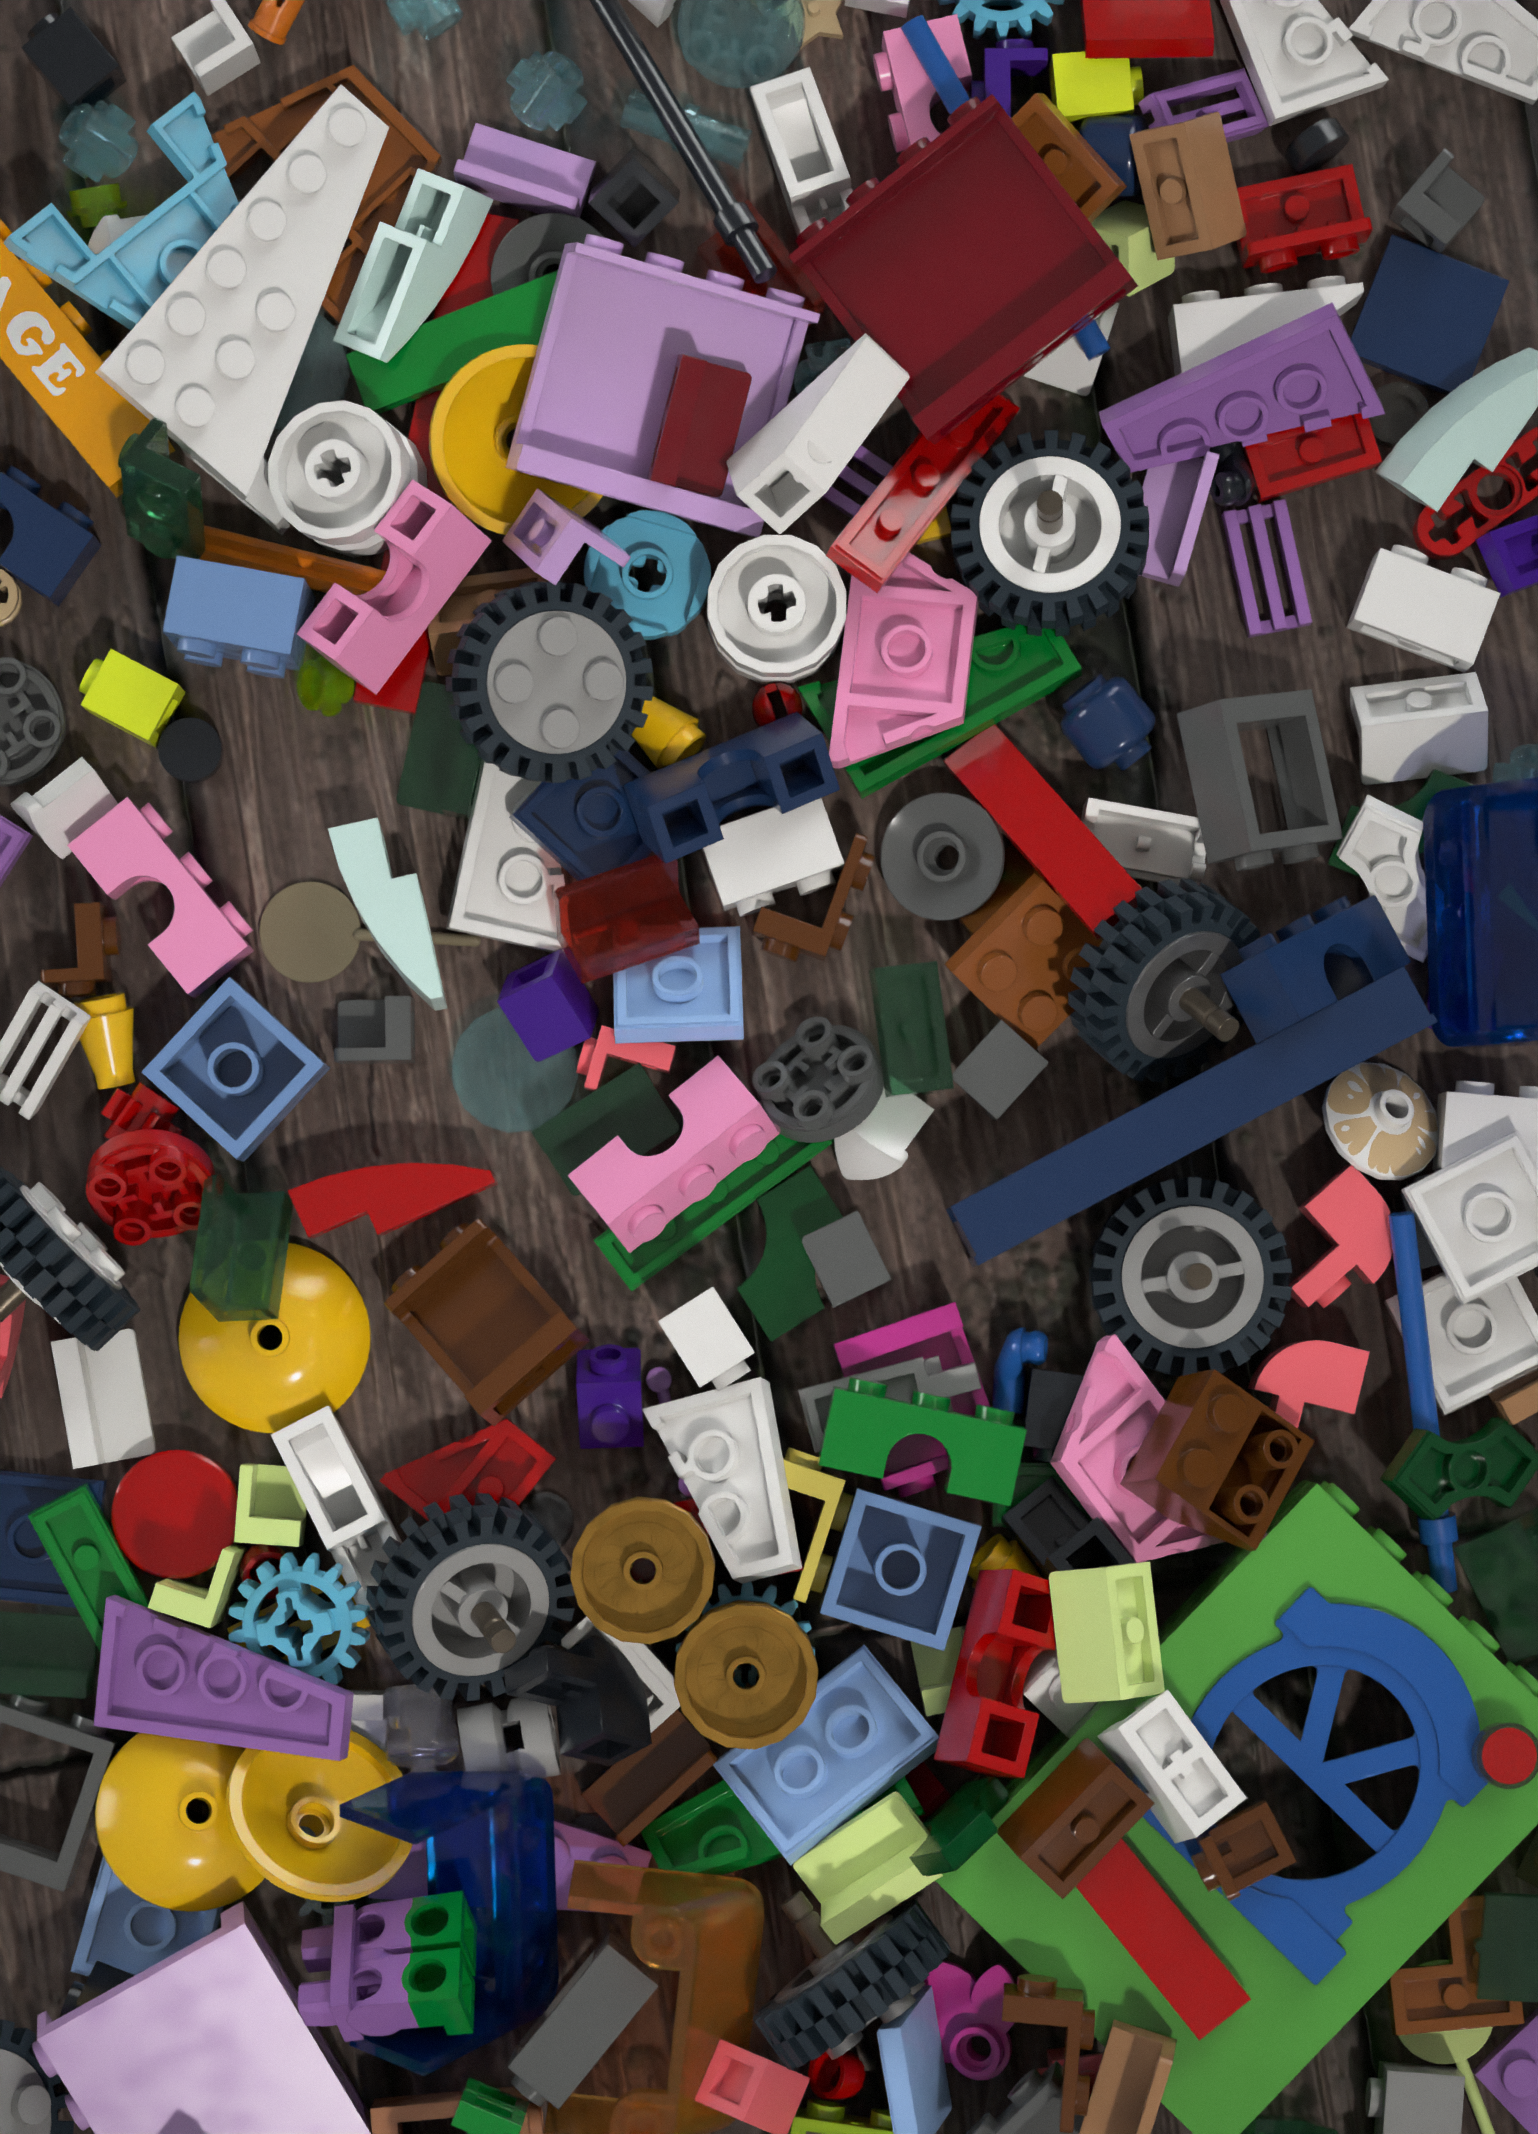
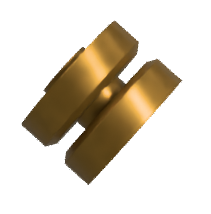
[570,1496,715,1644]
[674,1600,818,1750]

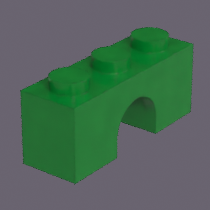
[817,1377,1027,1506]

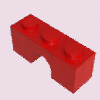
[934,1569,1056,1778]

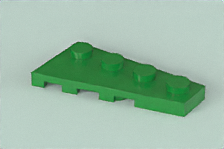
[798,624,1082,799]
[641,1776,926,1890]

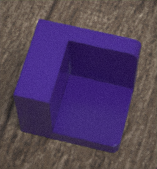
[497,948,599,1062]

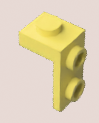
[783,1447,853,1603]

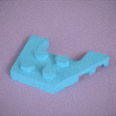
[3,91,241,330]

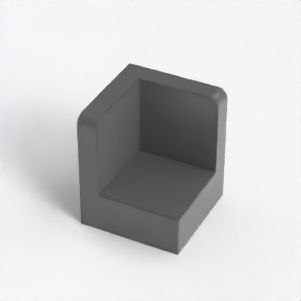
[1389,148,1485,253]
[334,996,415,1064]
[952,1020,1049,1122]
[802,1210,891,1308]

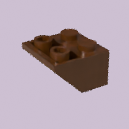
[1120,1369,1314,1551]

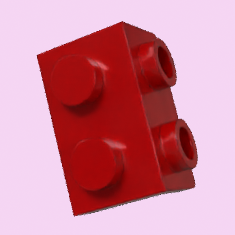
[1236,164,1373,273]

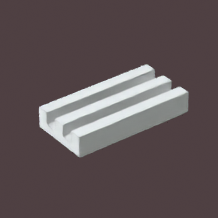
[0,981,92,1120]

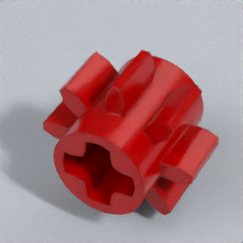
[101,1082,183,1140]

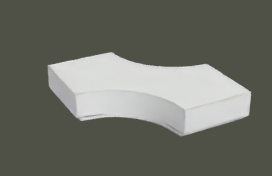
[1337,794,1454,963]

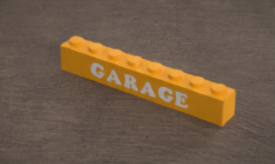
[0,219,175,498]

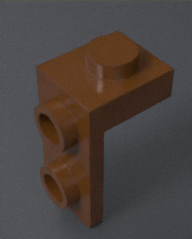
[753,833,875,963]
[1002,1974,1095,2133]

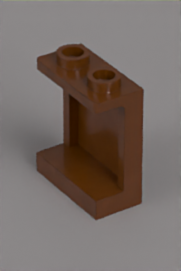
[384,1218,590,1426]

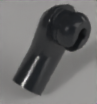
[1210,441,1255,506]

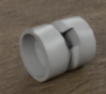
[457,1697,561,1791]

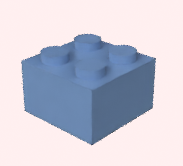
[163,556,316,678]
[142,977,330,1162]
[819,1486,982,1651]

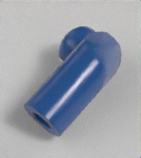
[992,1327,1048,1414]

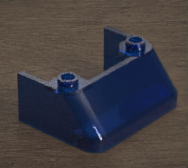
[1423,777,1538,1047]
[339,1771,559,2076]

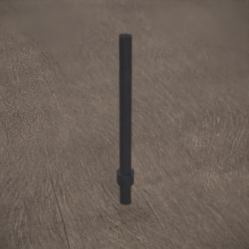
[589,0,777,283]

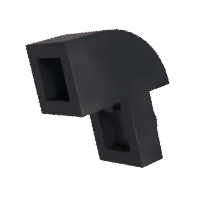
[1001,1476,1136,1580]
[504,1636,652,1766]

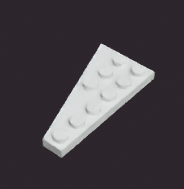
[95,85,389,500]

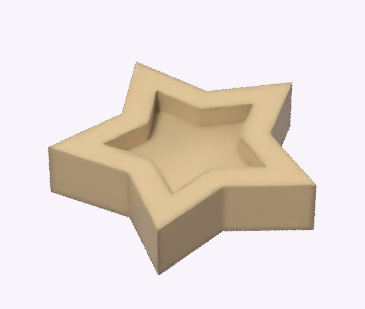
[775,0,843,50]

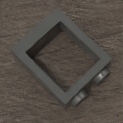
[1177,689,1343,871]
[0,1691,122,1892]
[508,1928,661,2110]

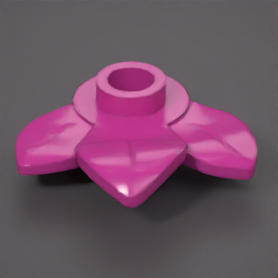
[924,1960,1016,2080]

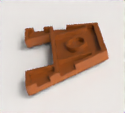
[211,65,442,326]

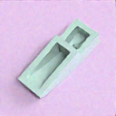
[333,168,494,363]
[1375,347,1538,512]
[328,817,447,1011]

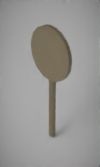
[259,882,481,983]

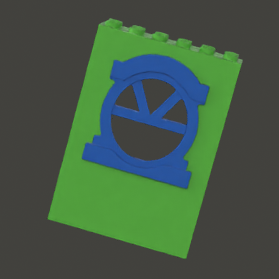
[935,1480,1538,2134]

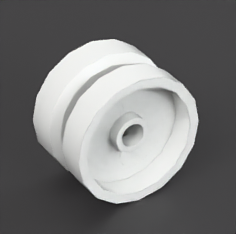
[268,400,427,557]
[707,535,846,685]

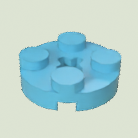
[584,510,711,640]

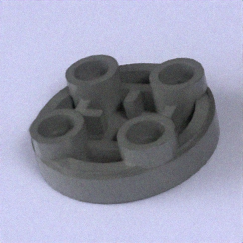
[0,657,66,787]
[752,1017,885,1143]

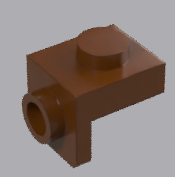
[40,902,121,998]
[1191,1800,1297,1901]

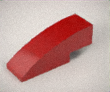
[287,1163,498,1239]

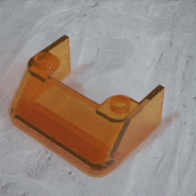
[543,1860,765,2134]

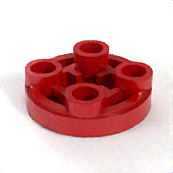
[86,1129,216,1246]
[111,1449,238,1579]

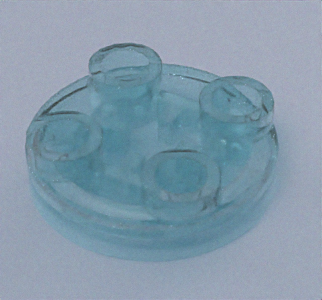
[678,0,805,89]

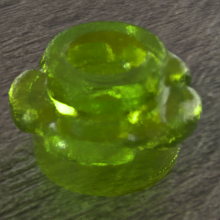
[66,183,128,228]
[297,656,354,717]

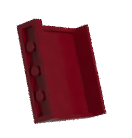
[788,94,1138,445]

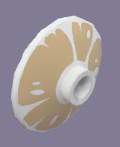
[1322,1062,1438,1181]

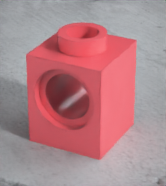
[695,2039,810,2134]

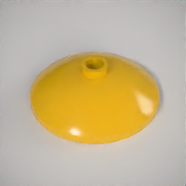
[429,344,603,535]
[179,1242,371,1433]
[225,1730,416,1902]
[95,1733,264,1912]

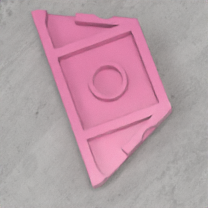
[829,553,978,769]
[1050,1334,1225,1563]

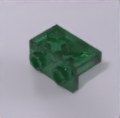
[118,417,206,560]
[1454,1507,1538,1663]

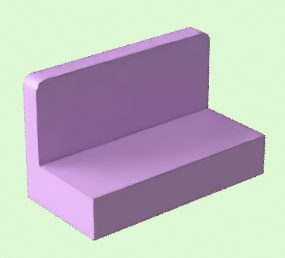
[453,123,596,218]
[1139,451,1220,587]
[502,488,631,586]

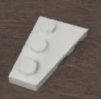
[1220,0,1389,126]
[1349,0,1538,105]
[446,759,573,957]
[642,1377,802,1584]

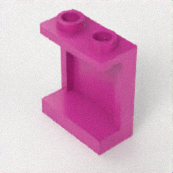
[832,1302,990,1498]

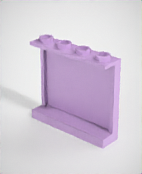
[505,234,820,537]
[32,1901,372,2134]

